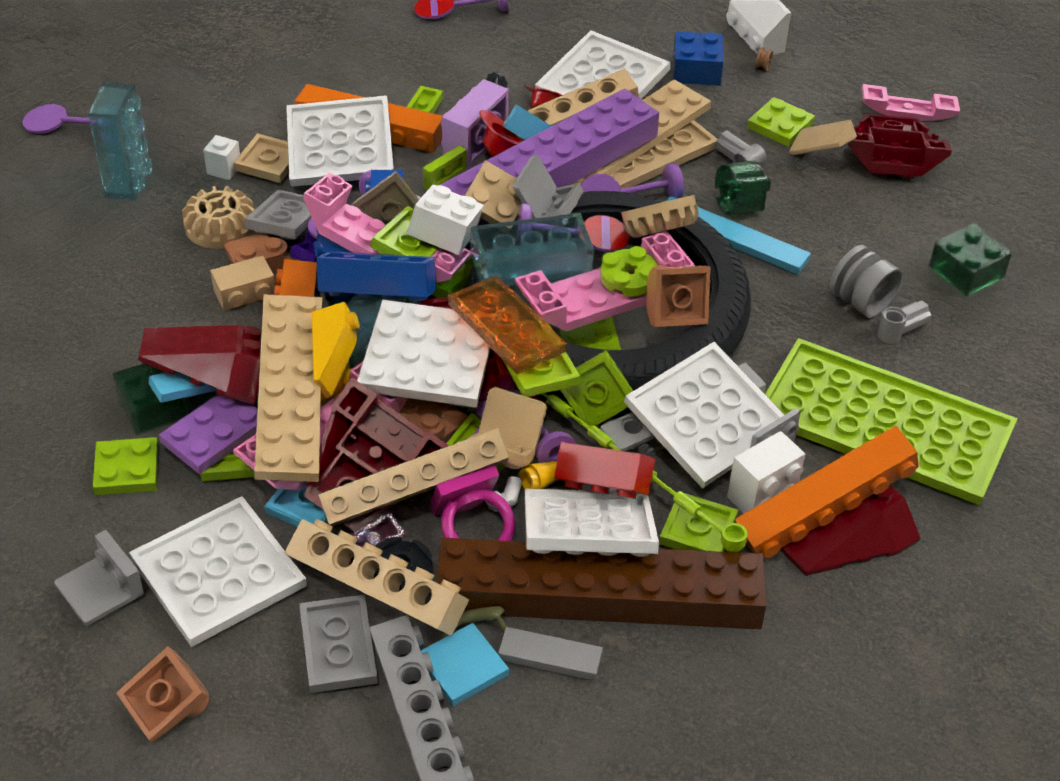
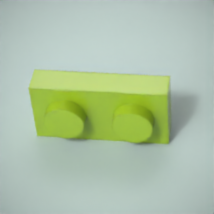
[406,86,444,114]
[423,145,467,191]

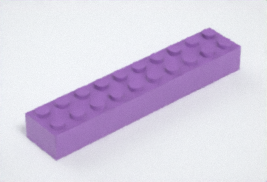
[425,88,659,238]

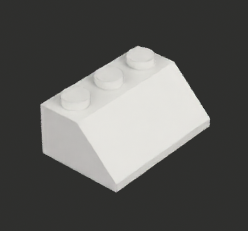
[726,0,791,55]

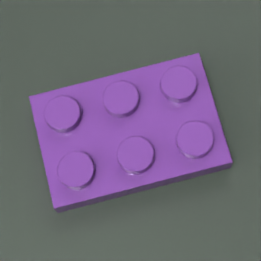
[159,395,258,475]

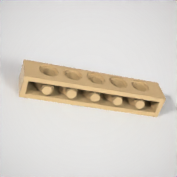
[504,68,639,141]
[318,428,509,527]
[284,519,469,636]

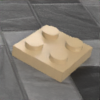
[234,133,289,183]
[465,160,522,232]

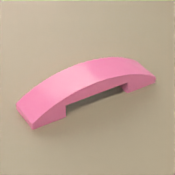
[861,84,960,121]

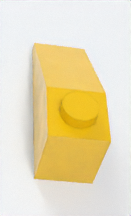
[312,302,360,398]

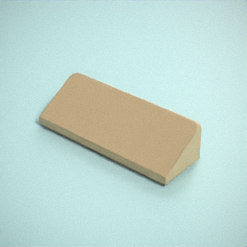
[789,120,857,156]

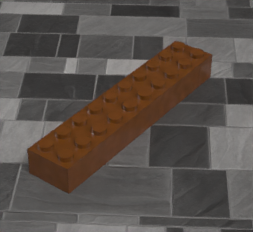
[437,538,766,629]

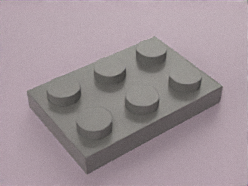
[245,190,312,240]
[299,594,378,693]

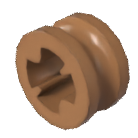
[755,47,773,71]

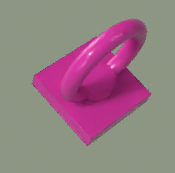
[429,464,516,541]

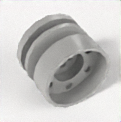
[829,245,904,318]

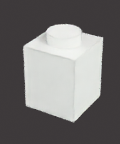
[203,135,240,180]

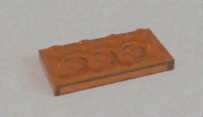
[448,275,567,374]

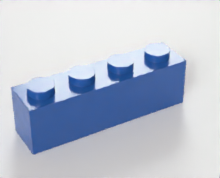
[317,251,436,301]

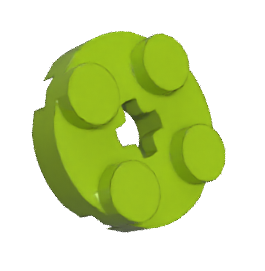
[600,246,657,297]

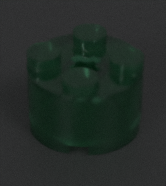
[715,160,771,215]

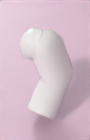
[486,476,522,512]

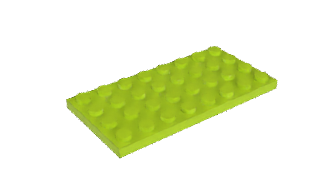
[765,338,1018,505]

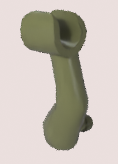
[438,606,509,636]

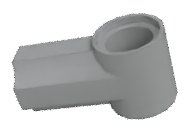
[715,131,767,174]
[876,300,932,344]

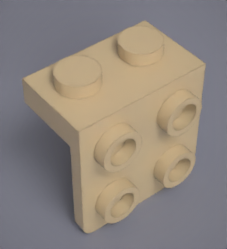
[468,387,547,469]

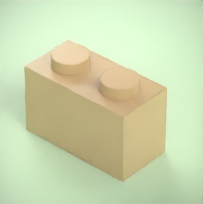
[210,255,275,311]

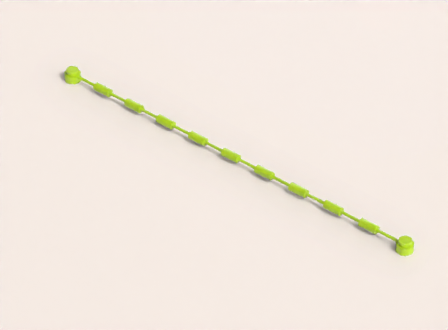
[408,296,748,552]

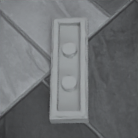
[498,627,603,681]

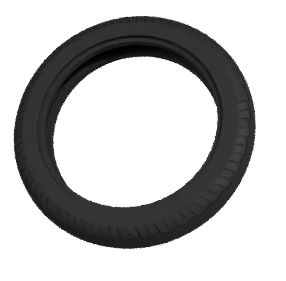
[468,191,751,396]

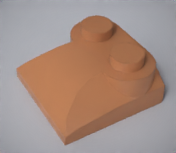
[224,233,292,273]
[646,265,711,327]
[399,398,468,443]
[116,646,209,743]

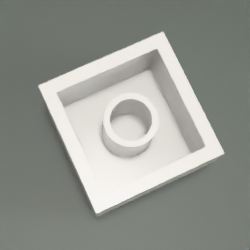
[407,184,484,255]
[727,431,806,513]

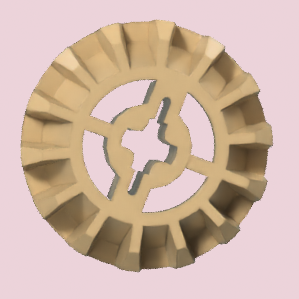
[182,186,254,249]
[621,195,699,238]

